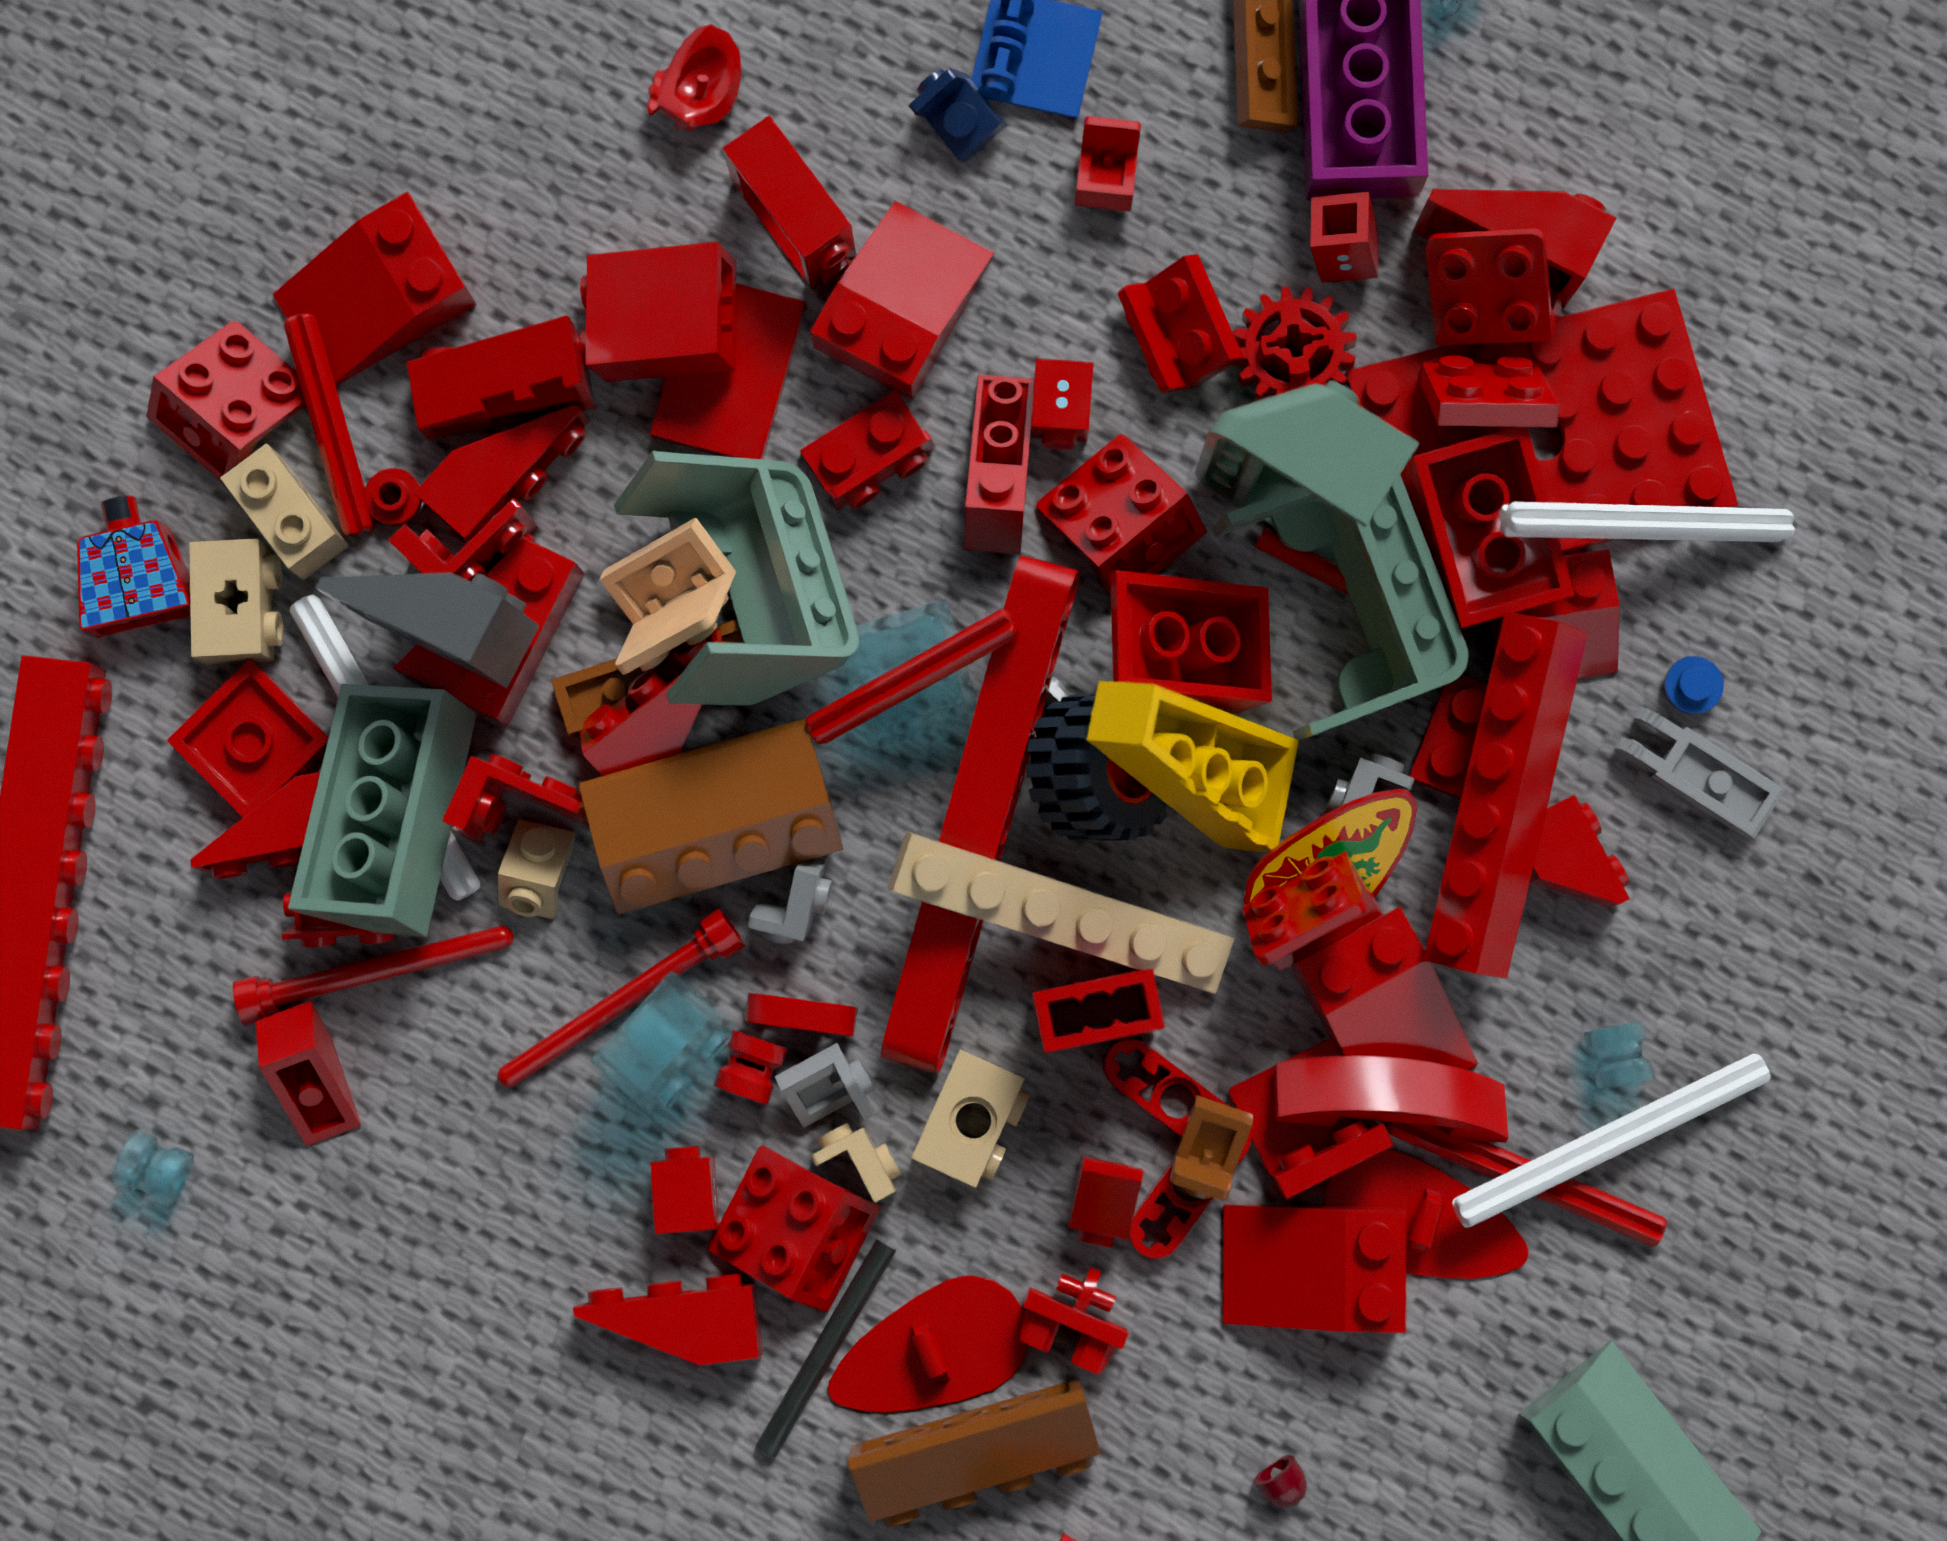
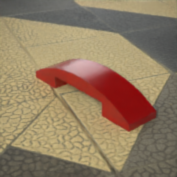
[1274,1056,1509,1143]

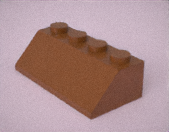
[579,718,844,915]
[847,1378,1101,1527]

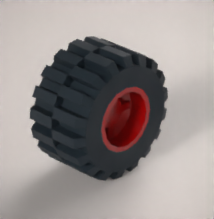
[1026,694,1168,841]

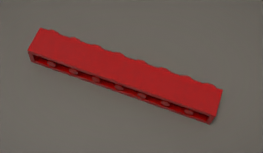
[0,655,112,1130]

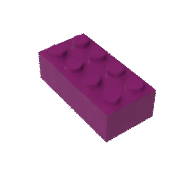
[1298,0,1429,200]

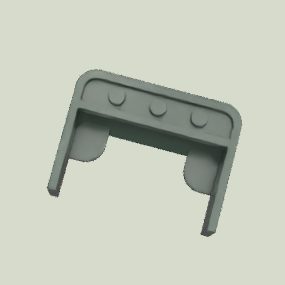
[1195,381,1419,563]
[614,451,859,705]
[1213,474,1468,741]

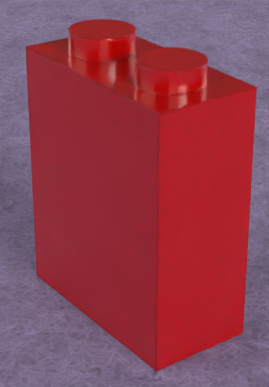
[579,241,736,382]
[1031,968,1165,1055]

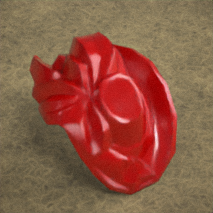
[647,24,742,133]

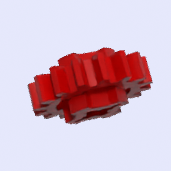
[1233,286,1357,401]

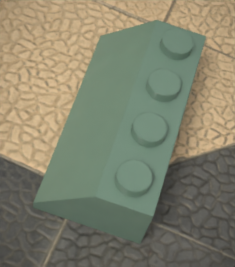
[288,684,477,937]
[1518,1340,1762,1541]

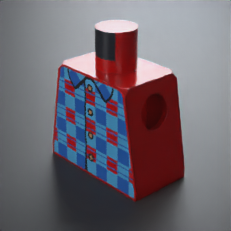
[77,496,191,638]

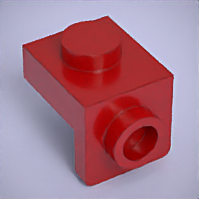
[1075,116,1141,212]

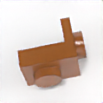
[1170,1096,1253,1201]

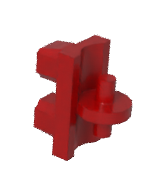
[1020,1266,1129,1375]

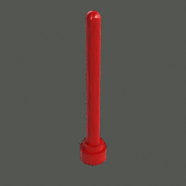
[497,908,745,1088]
[232,926,514,1027]

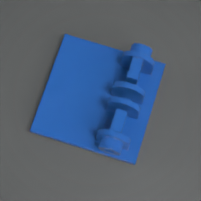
[971,0,1103,119]

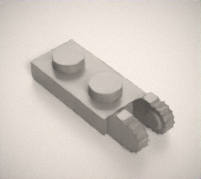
[1614,707,1785,840]

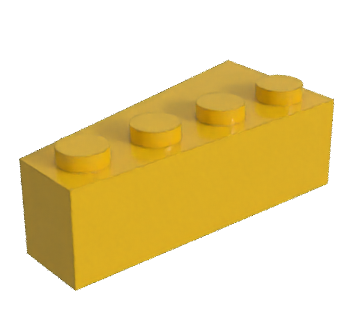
[1087,681,1299,853]

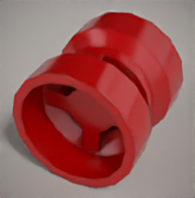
[713,1030,788,1105]

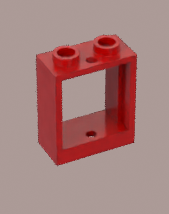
[722,115,857,289]

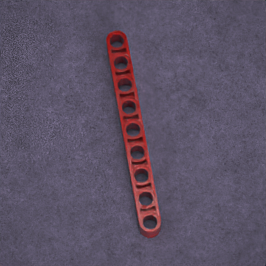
[881,555,1079,1075]

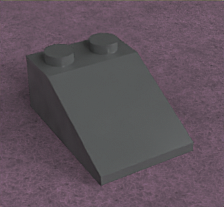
[316,573,539,688]

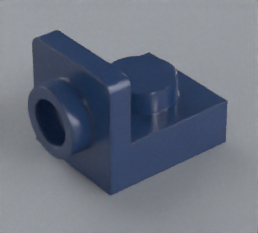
[909,68,1007,163]

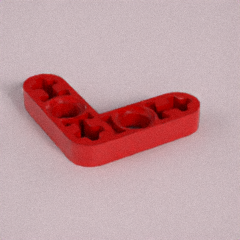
[1103,1039,1252,1258]

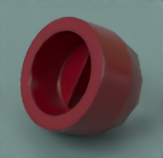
[1254,1455,1307,1509]

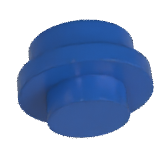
[1664,656,1724,715]

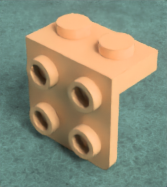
[599,517,736,674]

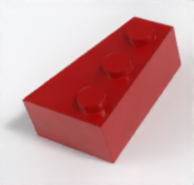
[407,315,596,440]
[393,537,585,727]

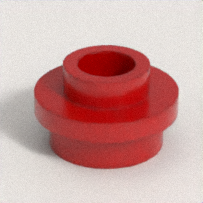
[364,468,422,526]

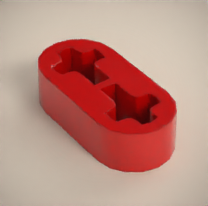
[744,993,858,1037]

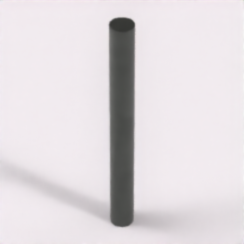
[755,1239,896,1457]

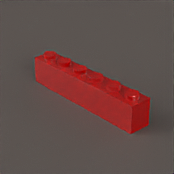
[1423,611,1588,979]

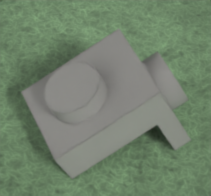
[1325,754,1414,812]
[748,857,832,943]
[775,1043,875,1128]

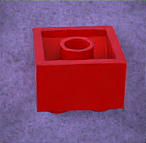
[1491,549,1620,679]

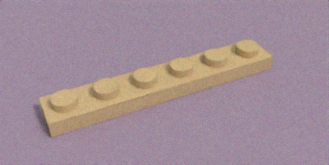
[887,831,1234,994]

